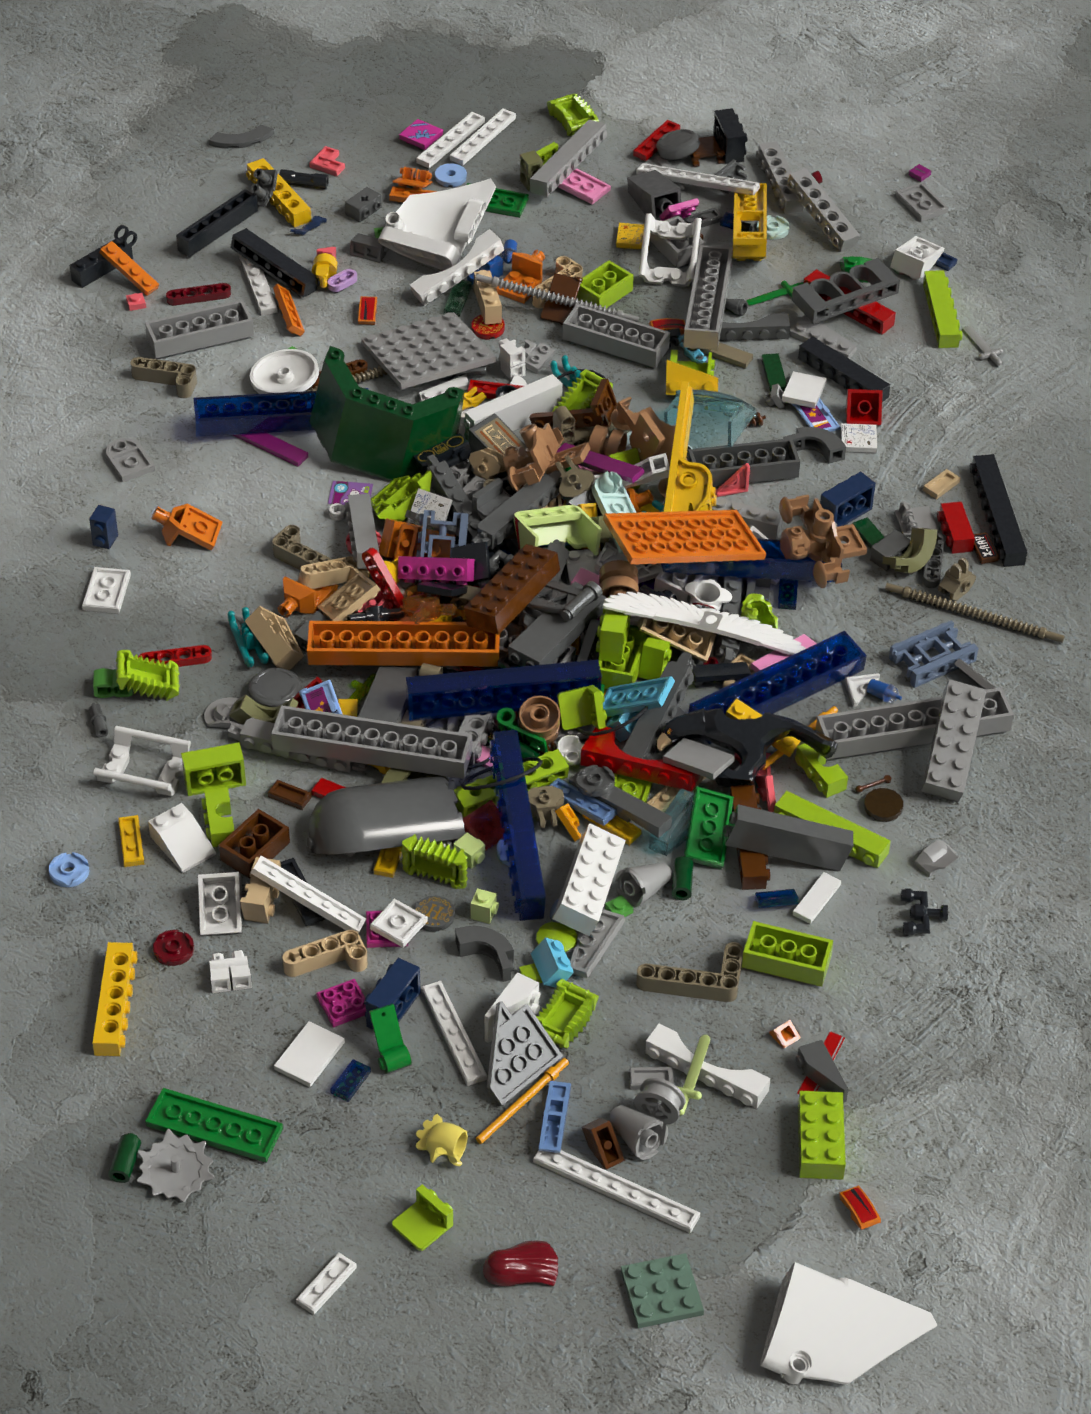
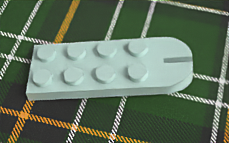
[592,471,636,554]

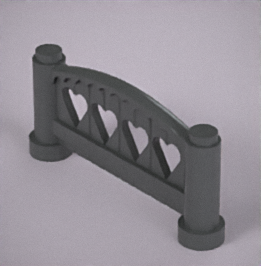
[526,580,602,621]

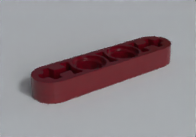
[166,283,231,306]

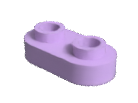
[328,269,357,292]

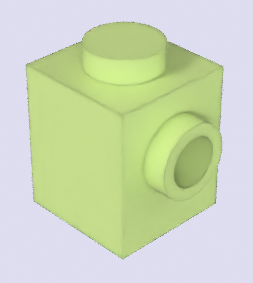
[454,833,485,869]
[471,888,499,924]

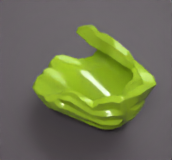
[740,594,778,629]

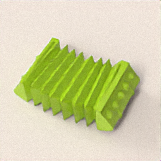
[547,93,599,136]
[552,369,613,412]
[116,650,180,701]
[401,834,468,889]
[536,979,599,1049]

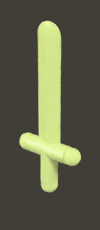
[676,1035,710,1115]

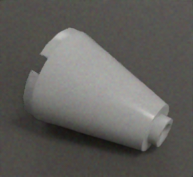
[615,862,672,907]
[609,1105,668,1160]

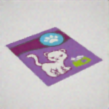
[328,481,373,505]

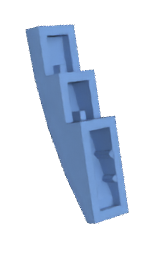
[539,1081,571,1153]

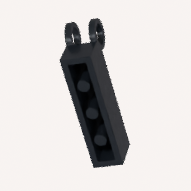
[69,225,137,288]

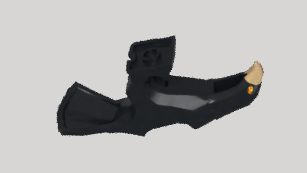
[657,708,838,787]

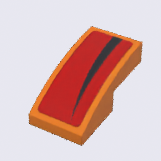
[358,296,377,325]
[649,318,685,335]
[839,1185,881,1230]

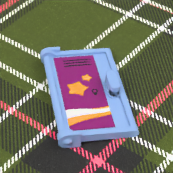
[792,398,841,432]
[299,680,343,715]

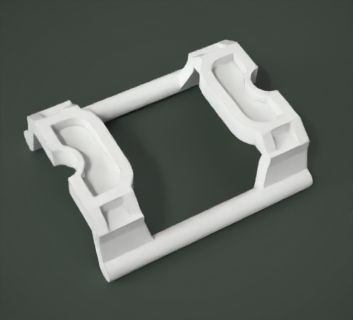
[638,213,702,287]
[93,726,191,796]

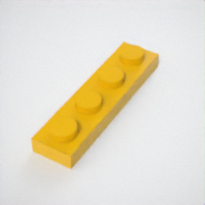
[725,698,801,757]

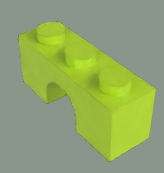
[795,743,848,798]
[201,787,234,847]

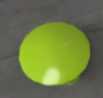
[536,921,577,952]

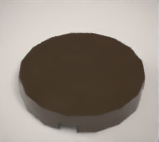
[864,788,903,822]

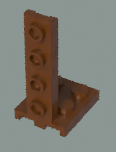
[529,378,618,429]

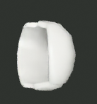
[557,735,584,766]

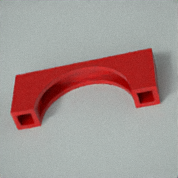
[580,727,701,792]

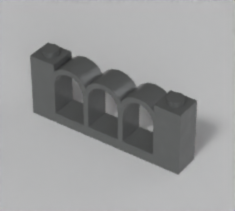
[792,258,900,324]

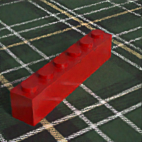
[803,269,896,335]

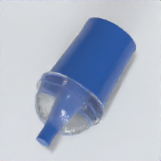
[501,239,517,264]
[867,679,902,703]

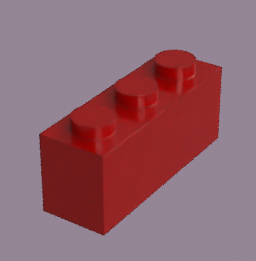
[937,501,975,554]

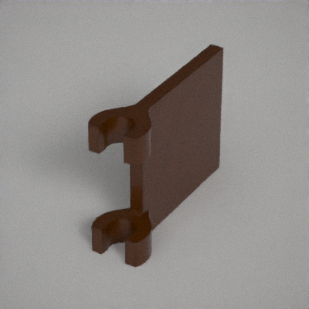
[690,136,725,167]

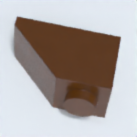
[581,1118,625,1170]

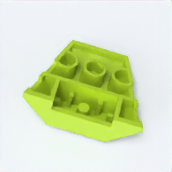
[370,471,432,521]

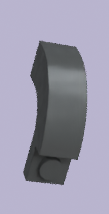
[783,427,846,464]
[455,926,514,982]

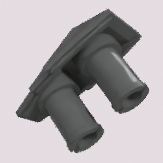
[250,168,278,206]

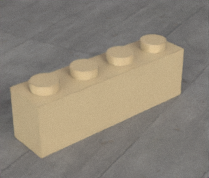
[474,270,502,324]

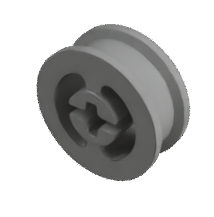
[634,1078,686,1124]

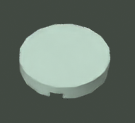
[757,215,789,240]

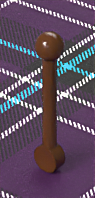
[855,775,892,793]

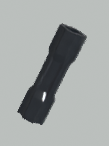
[279,169,329,189]

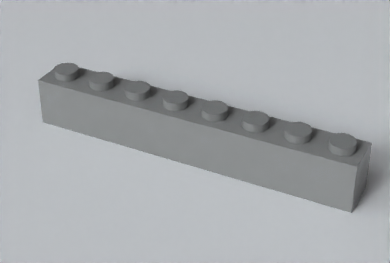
[530,120,607,197]

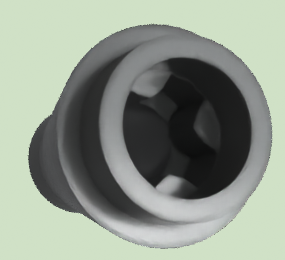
[725,298,748,315]

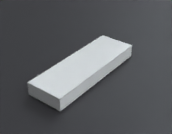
[793,872,841,924]
[296,1253,357,1315]

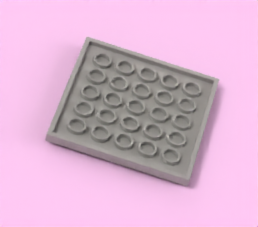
[361,312,496,390]

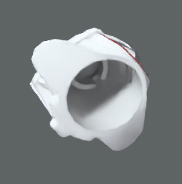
[685,579,732,611]

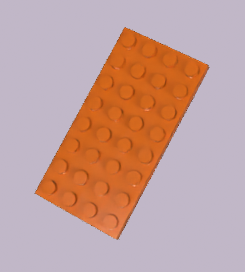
[603,510,766,565]

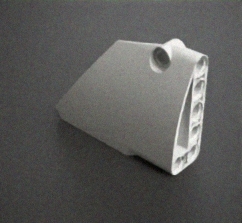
[378,178,496,271]
[760,1262,937,1385]

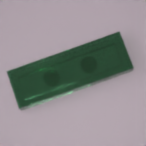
[444,280,472,317]

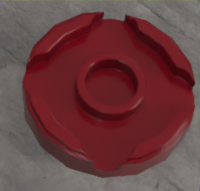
[153,929,194,966]

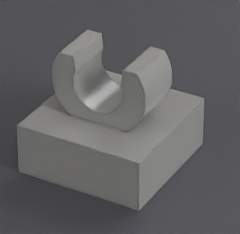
[766,384,785,409]

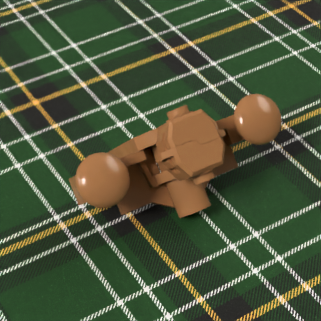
[611,397,688,498]
[502,423,591,492]
[779,495,867,588]

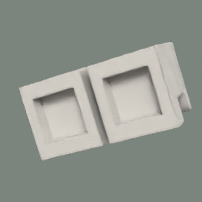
[498,338,526,381]
[209,950,252,993]

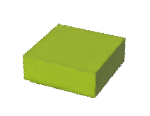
[519,963,543,983]

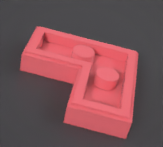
[309,146,345,176]

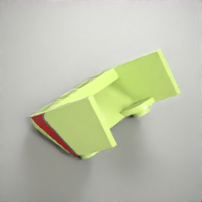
[514,505,602,555]

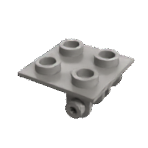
[894,501,939,536]

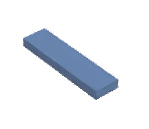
[545,778,617,826]

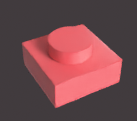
[126,293,146,311]

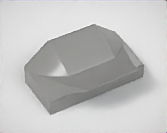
[915,840,959,877]

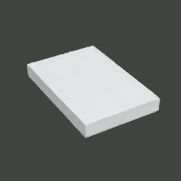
[781,371,827,408]
[82,567,131,614]
[274,1021,345,1087]

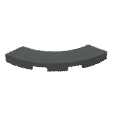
[209,124,274,148]

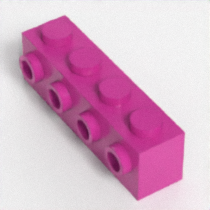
[398,556,475,585]

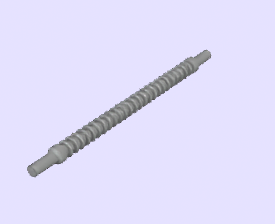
[475,274,639,322]

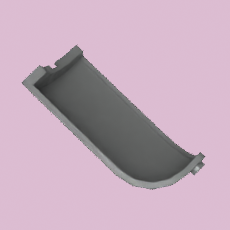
[307,776,465,854]

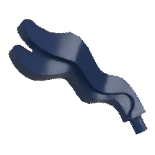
[290,216,327,235]

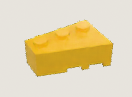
[666,360,718,396]

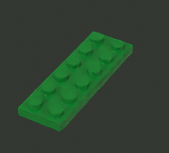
[145,1088,283,1163]

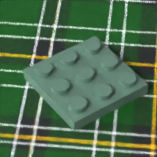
[621,1253,704,1328]

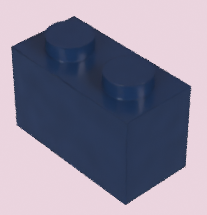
[89,505,118,549]

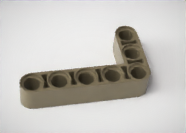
[553,406,631,446]
[636,942,743,1002]

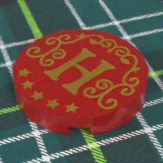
[471,314,505,340]

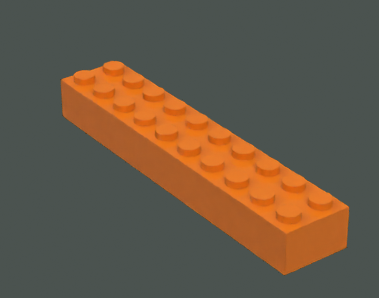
[307,621,500,666]

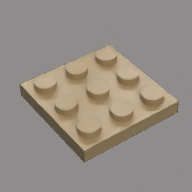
[317,572,380,621]

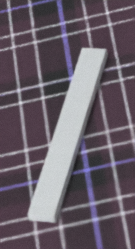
[636,163,760,195]
[533,1150,700,1233]

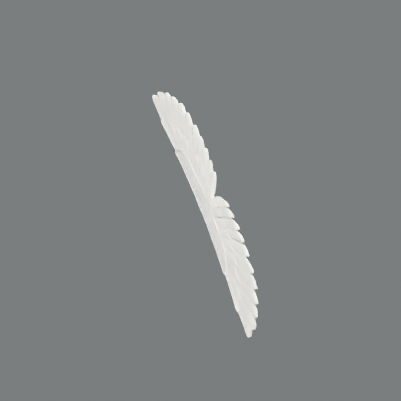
[602,592,811,659]

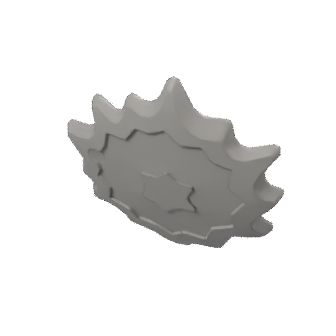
[137,1129,215,1202]

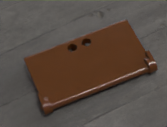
[540,273,583,325]

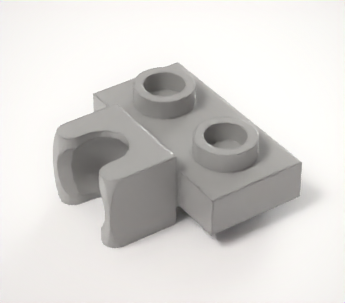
[524,340,555,374]

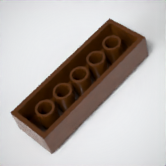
[464,544,560,635]

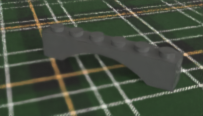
[719,313,790,341]

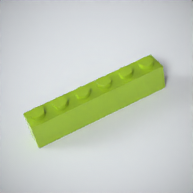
[923,270,962,348]
[774,790,891,869]

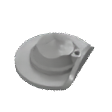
[204,697,240,728]

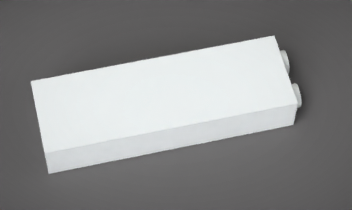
[464,374,562,442]

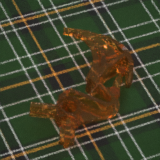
[400,582,474,624]

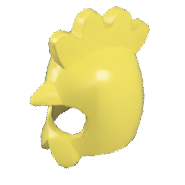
[416,1114,468,1166]

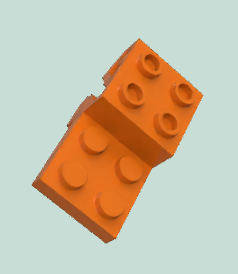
[379,518,456,559]

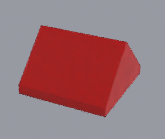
[845,389,883,425]

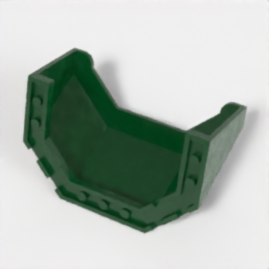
[309,346,465,481]

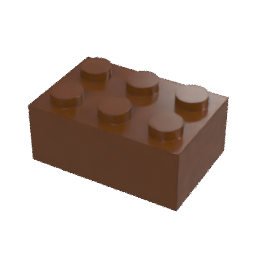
[219,809,290,879]

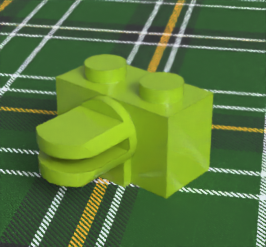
[639,636,672,680]

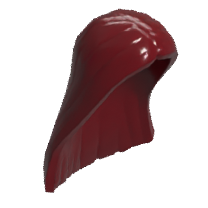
[483,1240,558,1287]

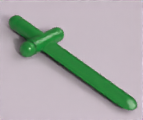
[746,280,804,305]

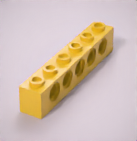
[246,158,311,228]
[93,942,137,1056]

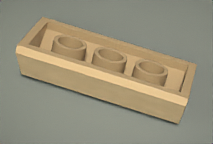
[637,617,716,662]

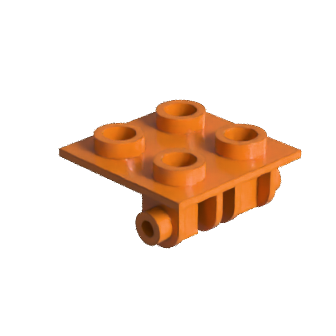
[393,166,433,190]

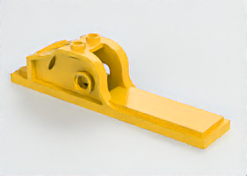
[733,183,767,261]
[664,381,717,512]

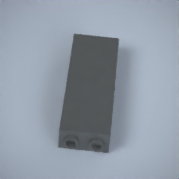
[508,582,606,676]
[358,666,421,723]
[723,804,853,871]

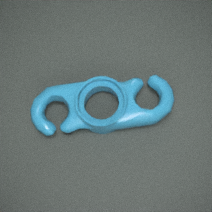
[678,335,707,363]

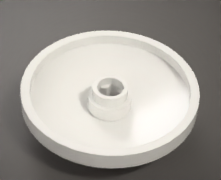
[250,349,319,398]

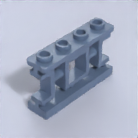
[415,510,468,584]
[889,620,978,688]

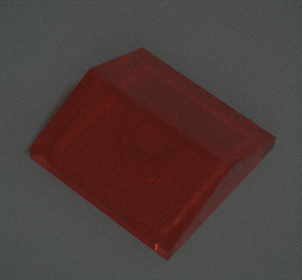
[463,800,515,851]

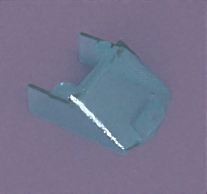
[664,390,756,447]

